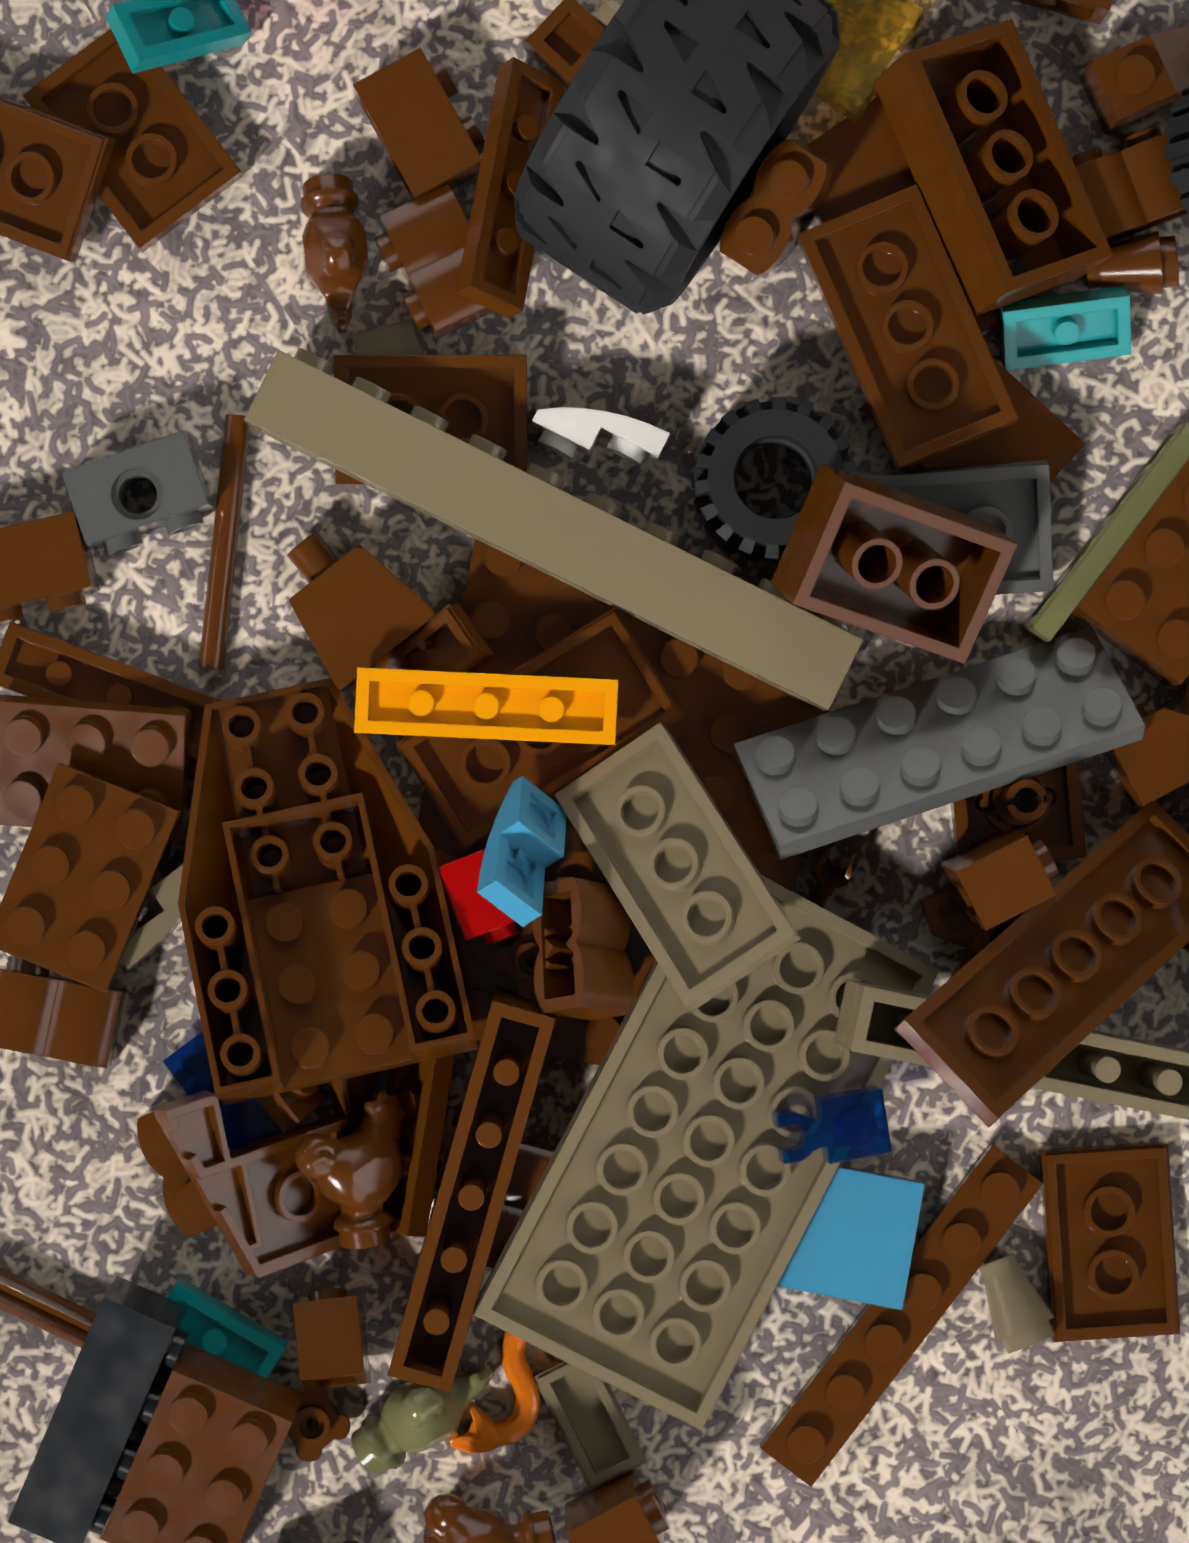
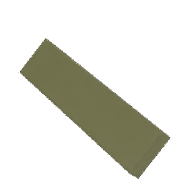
[1023,423,1189,643]

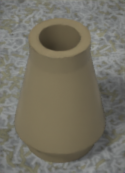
[979,1253,1055,1354]

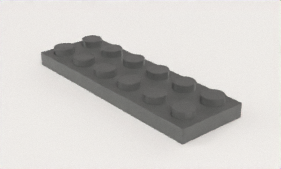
[734,627,1145,860]

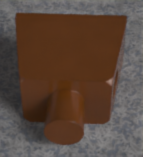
[287,532,436,692]

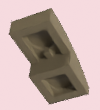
[121,865,183,969]

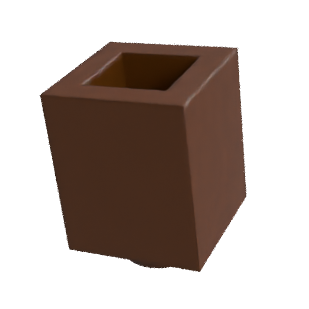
[293,1288,371,1391]

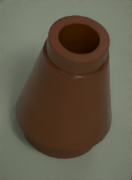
[1087,231,1179,295]

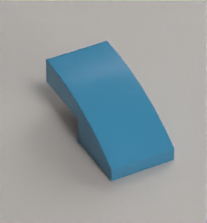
[477,776,567,927]

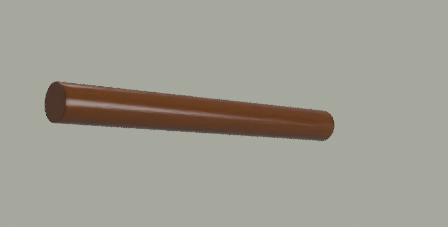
[198,414,250,670]

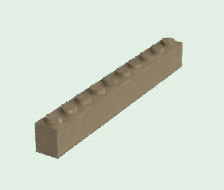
[244,348,863,711]

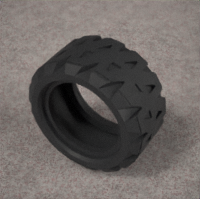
[514,0,840,315]

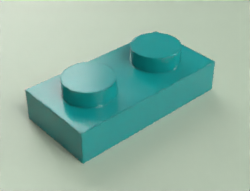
[106,0,251,74]
[998,286,1131,371]
[167,1277,289,1379]

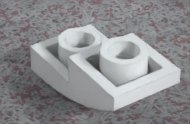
[532,407,670,465]

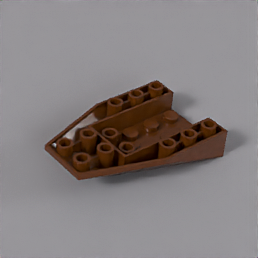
[178,678,478,1106]

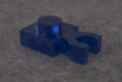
[772,1086,892,1164]

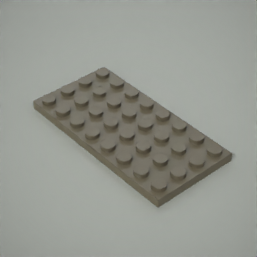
[473,875,940,1431]

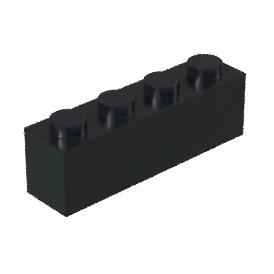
[8,1276,190,1543]

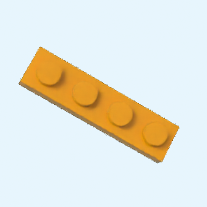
[354,667,618,745]

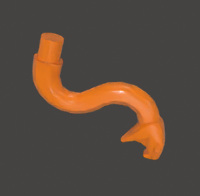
[449,1331,541,1453]

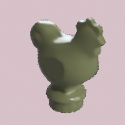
[351,1368,494,1475]

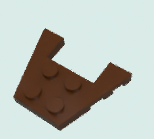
[153,1072,377,1278]

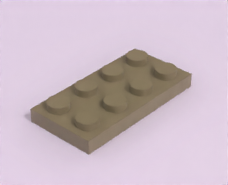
[554,722,801,1011]

